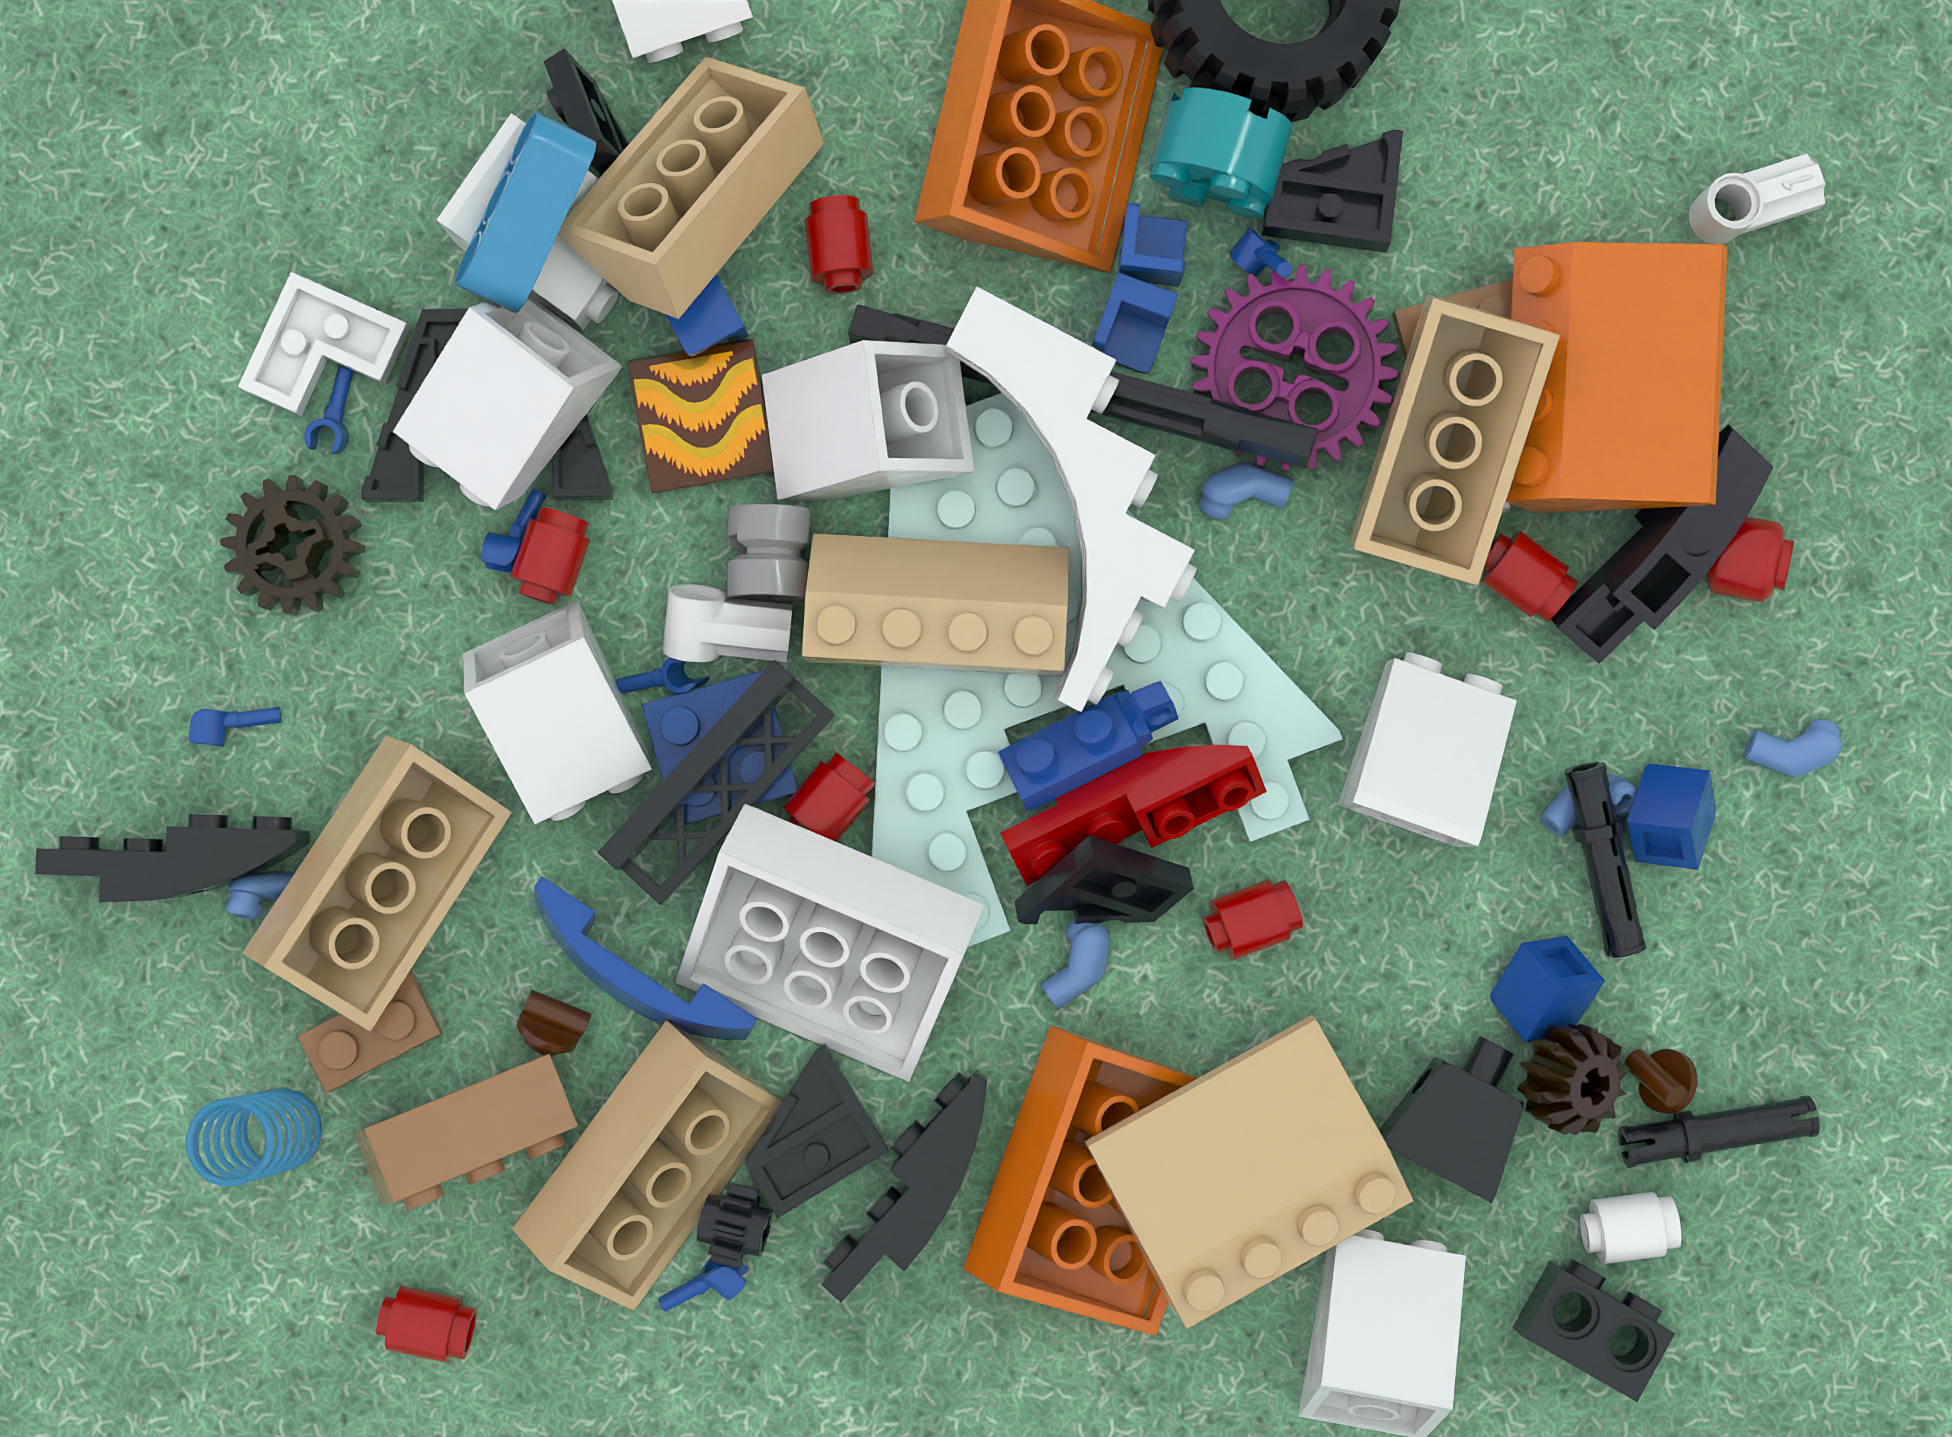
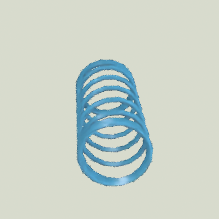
[186,1088,322,1187]

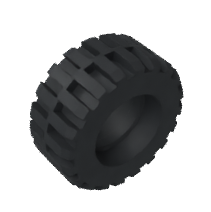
[1148,0,1401,123]

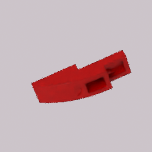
[1000,745,1267,886]

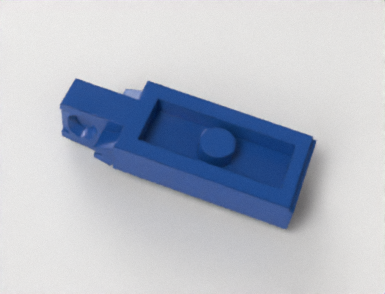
[998,680,1179,811]

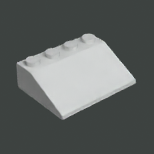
[675,804,984,1082]

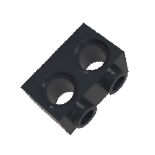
[1512,1259,1675,1402]

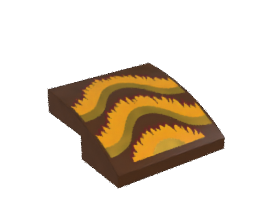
[628,338,774,493]

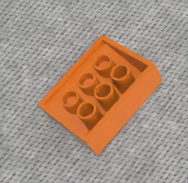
[914,0,1164,273]
[1505,242,1728,513]
[963,1025,1199,1336]

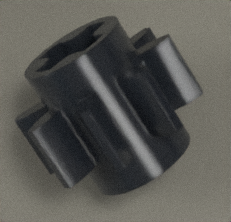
[697,1182,773,1269]

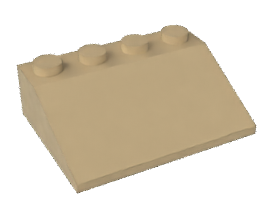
[1085,1015,1414,1329]

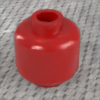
[1706,516,1794,602]

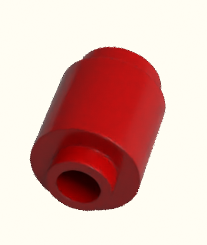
[804,195,874,294]
[510,506,590,605]
[1481,530,1578,622]
[783,752,876,842]
[1203,880,1303,961]
[376,1286,477,1363]

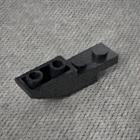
[1551,424,1773,664]
[35,814,310,902]
[822,1069,987,1302]

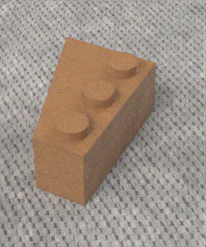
[354,1054,578,1211]

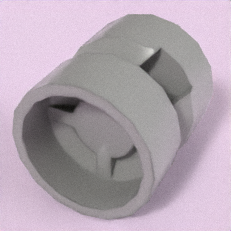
[726,504,811,602]

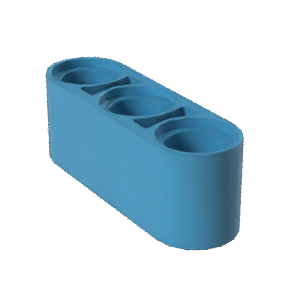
[455,111,597,313]

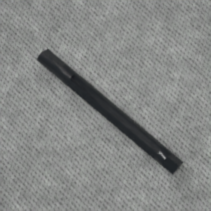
[848,304,1317,468]

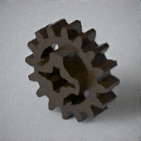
[220,475,365,616]

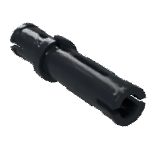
[1564,762,1647,958]
[1618,1095,1820,1168]

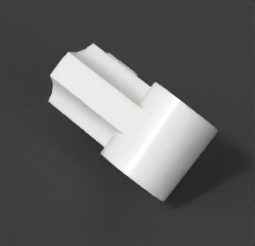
[1689,154,1826,244]
[662,584,793,662]

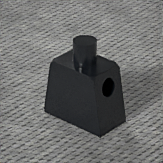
[1379,1036,1524,1203]

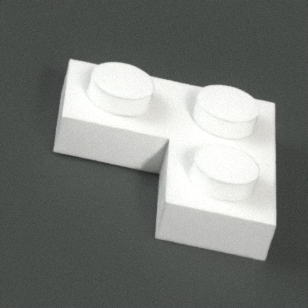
[238,272,411,416]

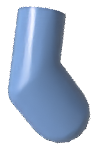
[1199,462,1294,520]
[1743,719,1843,777]
[1539,774,1637,837]
[226,871,294,920]
[1040,919,1110,1010]

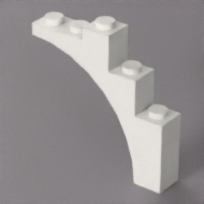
[944,287,1197,712]

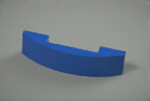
[534,876,757,1040]

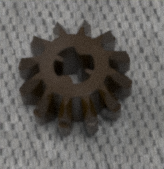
[1517,1023,1630,1135]

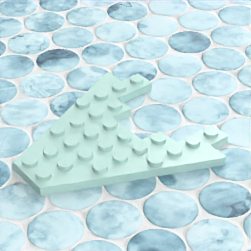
[872,393,1343,947]

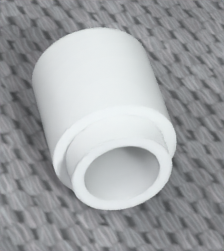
[1580,1192,1681,1264]

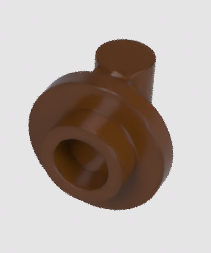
[517,989,591,1056]
[1624,1049,1697,1114]

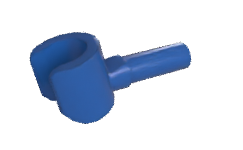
[1229,227,1292,277]
[304,367,354,455]
[481,489,547,573]
[616,657,709,694]
[188,707,282,747]
[659,1257,748,1312]

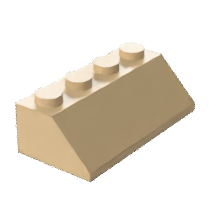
[558,56,825,319]
[1349,294,1560,586]
[802,534,1069,676]
[242,736,512,1032]
[512,1020,783,1311]

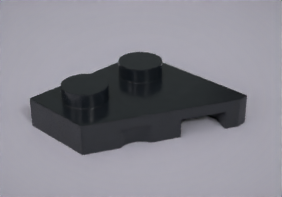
[543,48,629,176]
[1261,130,1403,253]
[1014,835,1194,925]
[744,1043,889,1219]

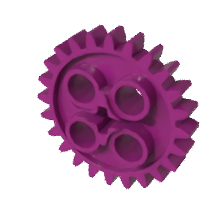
[1191,264,1398,473]

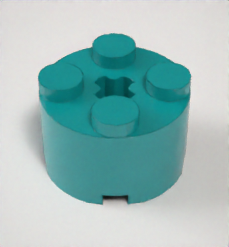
[1149,87,1293,218]

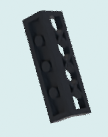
[597,660,836,905]

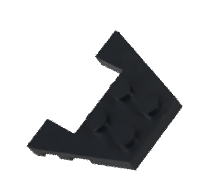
[361,308,613,502]

